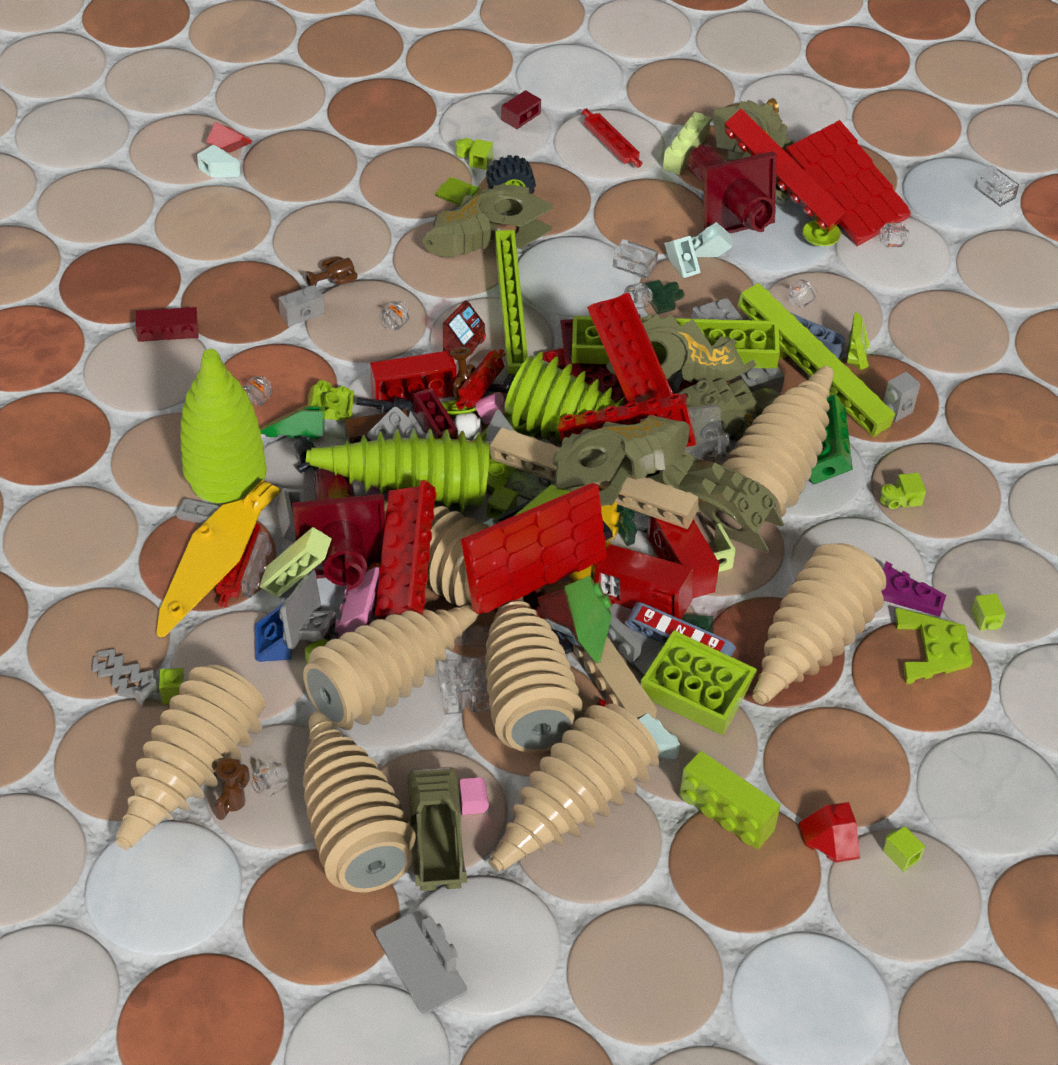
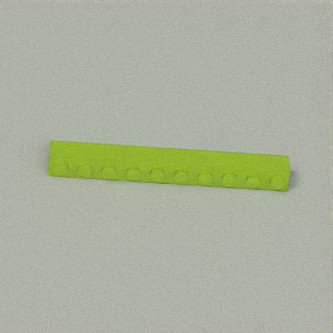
[495,230,528,376]
[737,283,895,437]

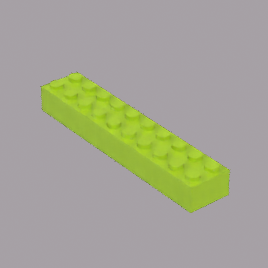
[572,316,780,369]

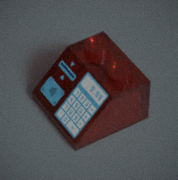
[443,300,486,356]
[537,588,584,649]

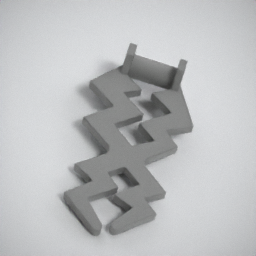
[92,649,160,706]

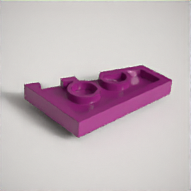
[881,561,946,617]

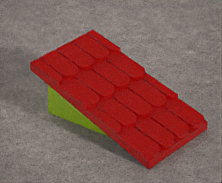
[786,120,911,246]
[461,483,607,614]

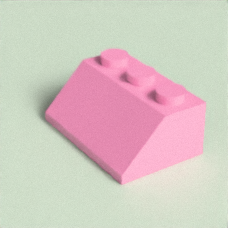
[335,567,380,639]

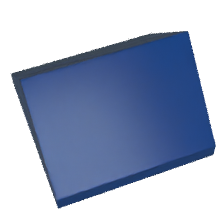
[255,602,292,662]

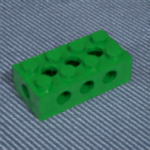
[810,394,853,485]

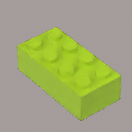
[679,751,781,850]

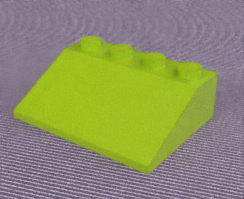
[641,630,757,736]

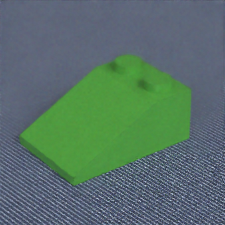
[565,576,612,663]

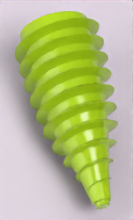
[180,349,267,503]
[505,352,625,445]
[306,428,489,514]

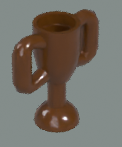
[304,256,358,287]
[450,347,476,402]
[214,758,250,820]

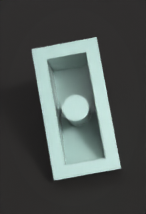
[665,236,701,278]

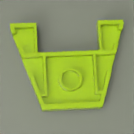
[894,608,973,684]

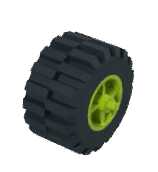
[486,155,536,194]

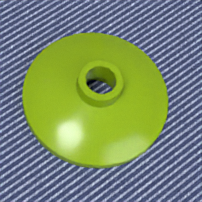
[803,220,841,246]
[442,400,476,419]

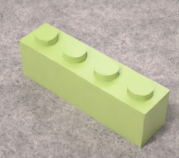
[663,112,711,175]
[259,527,332,598]

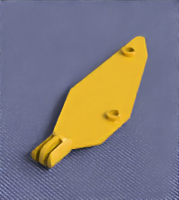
[156,480,280,638]

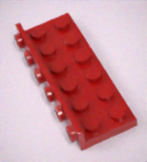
[587,292,673,403]
[558,393,697,447]
[375,480,437,619]

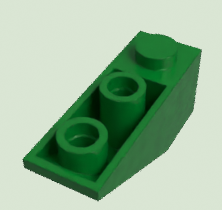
[261,406,325,439]

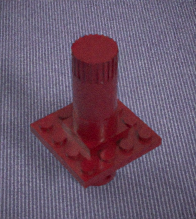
[687,144,776,233]
[292,468,385,590]

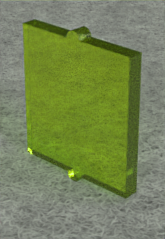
[435,177,479,206]

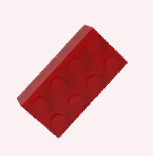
[370,350,457,409]

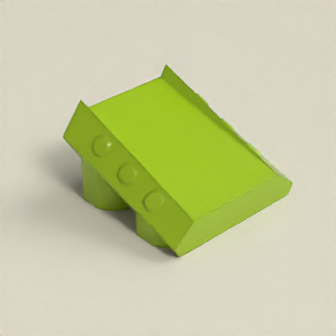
[846,312,871,370]
[307,380,354,421]

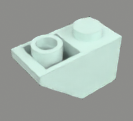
[197,145,240,177]
[691,222,733,257]
[638,713,680,759]

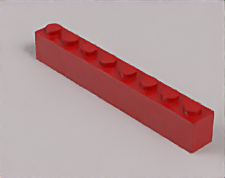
[724,108,846,232]

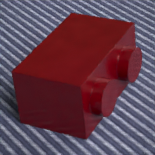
[501,90,541,129]

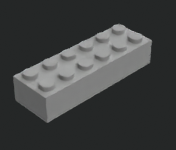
[691,298,785,394]

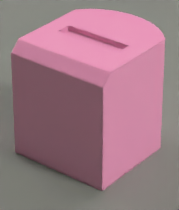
[476,392,505,424]
[459,777,489,815]

